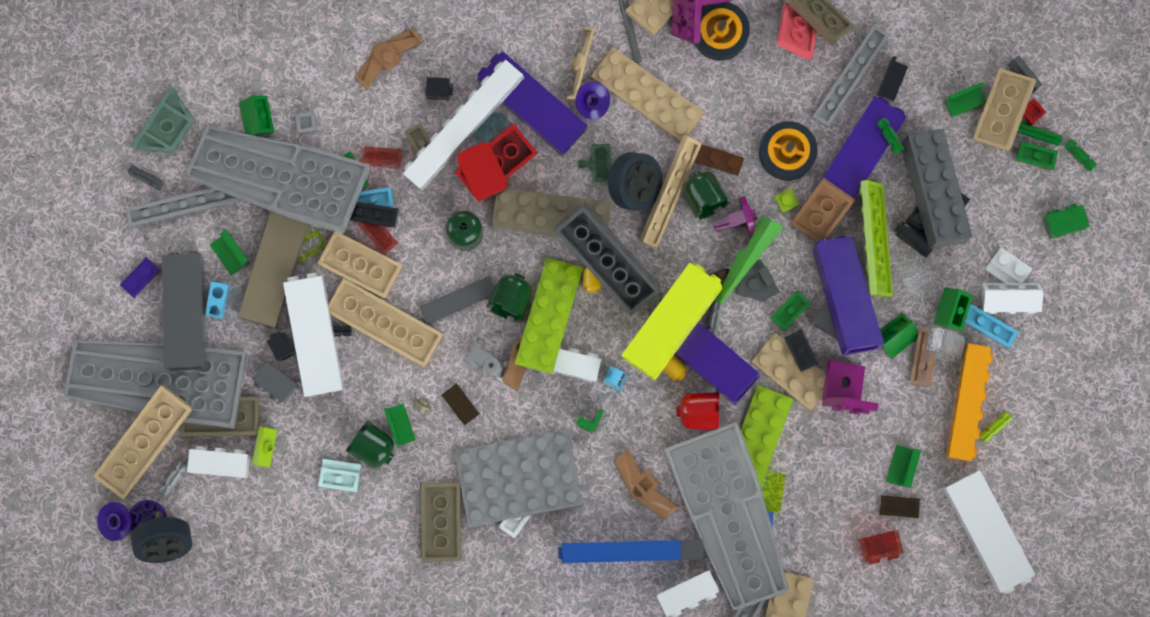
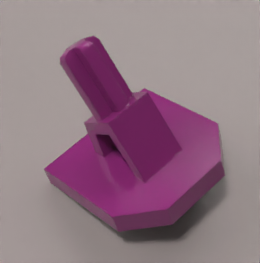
[713,196,757,238]

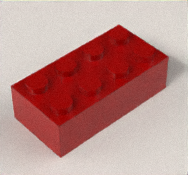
[453,122,538,202]

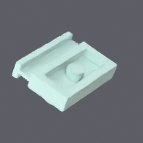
[318,459,362,492]

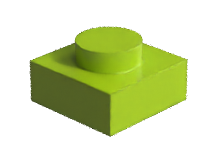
[774,188,800,214]

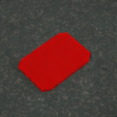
[457,141,507,201]

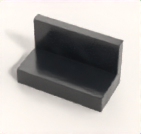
[876,56,908,102]
[784,329,820,372]

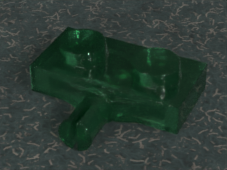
[578,144,611,183]

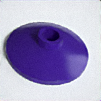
[576,81,610,120]
[97,502,132,541]

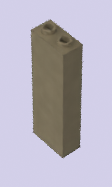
[238,211,310,329]

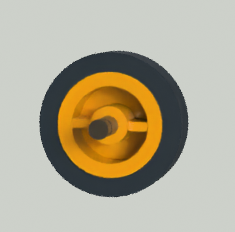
[695,2,750,61]
[759,121,818,181]

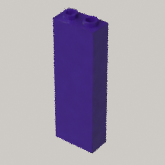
[477,51,588,156]
[818,96,907,199]
[812,236,884,356]
[675,322,760,406]

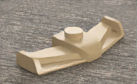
[566,27,595,103]

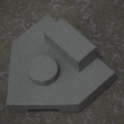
[737,259,780,302]

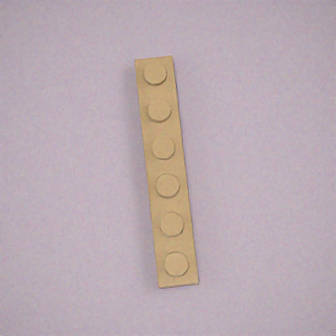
[639,135,702,248]

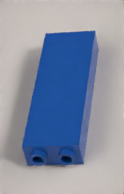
[558,540,681,563]

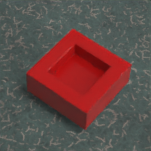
[1023,99,1047,125]

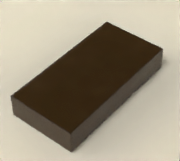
[442,383,480,426]
[879,495,920,518]

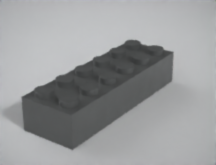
[901,129,972,249]
[554,200,660,316]

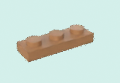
[910,327,940,387]

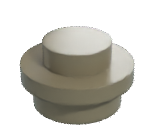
[413,397,431,414]

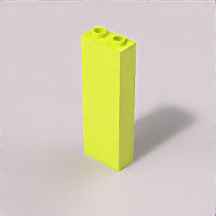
[621,263,723,381]

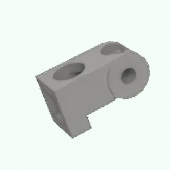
[464,345,504,378]

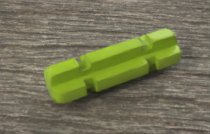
[979,411,1013,442]

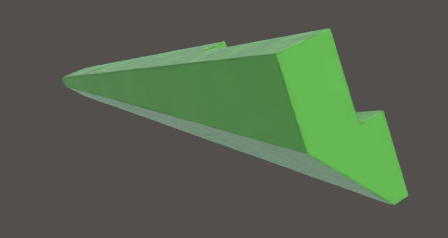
[715,216,783,304]

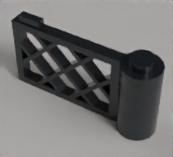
[895,193,970,258]

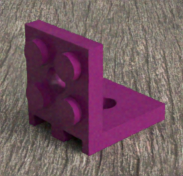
[671,0,733,44]
[822,360,878,415]

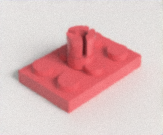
[776,2,817,60]

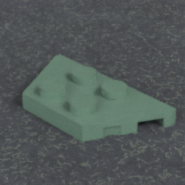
[131,86,194,153]

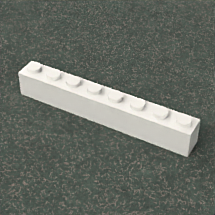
[403,60,524,191]

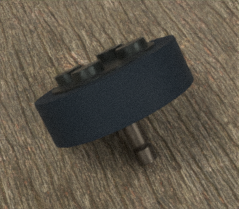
[608,152,662,211]
[131,511,193,563]

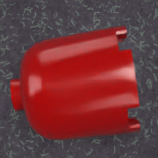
[676,392,719,431]

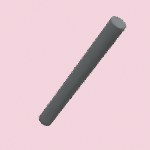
[619,0,642,63]

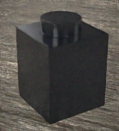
[426,77,454,100]
[267,331,296,363]

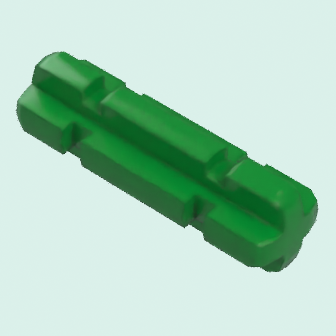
[877,118,904,154]
[1064,139,1097,172]

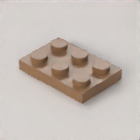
[791,178,855,242]

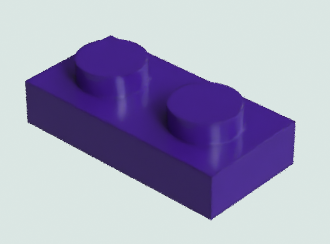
[120,257,161,298]

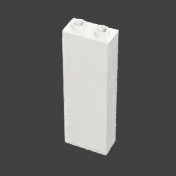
[283,272,344,397]
[943,470,1035,594]

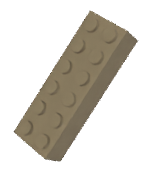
[492,189,611,237]

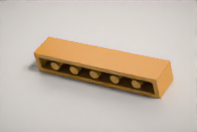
[946,343,993,462]

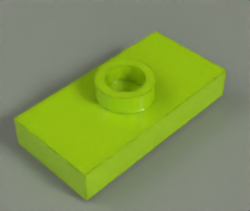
[252,426,278,468]

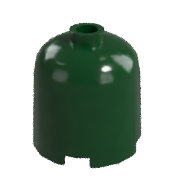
[683,171,730,220]
[446,211,484,251]
[486,273,532,322]
[345,420,394,468]

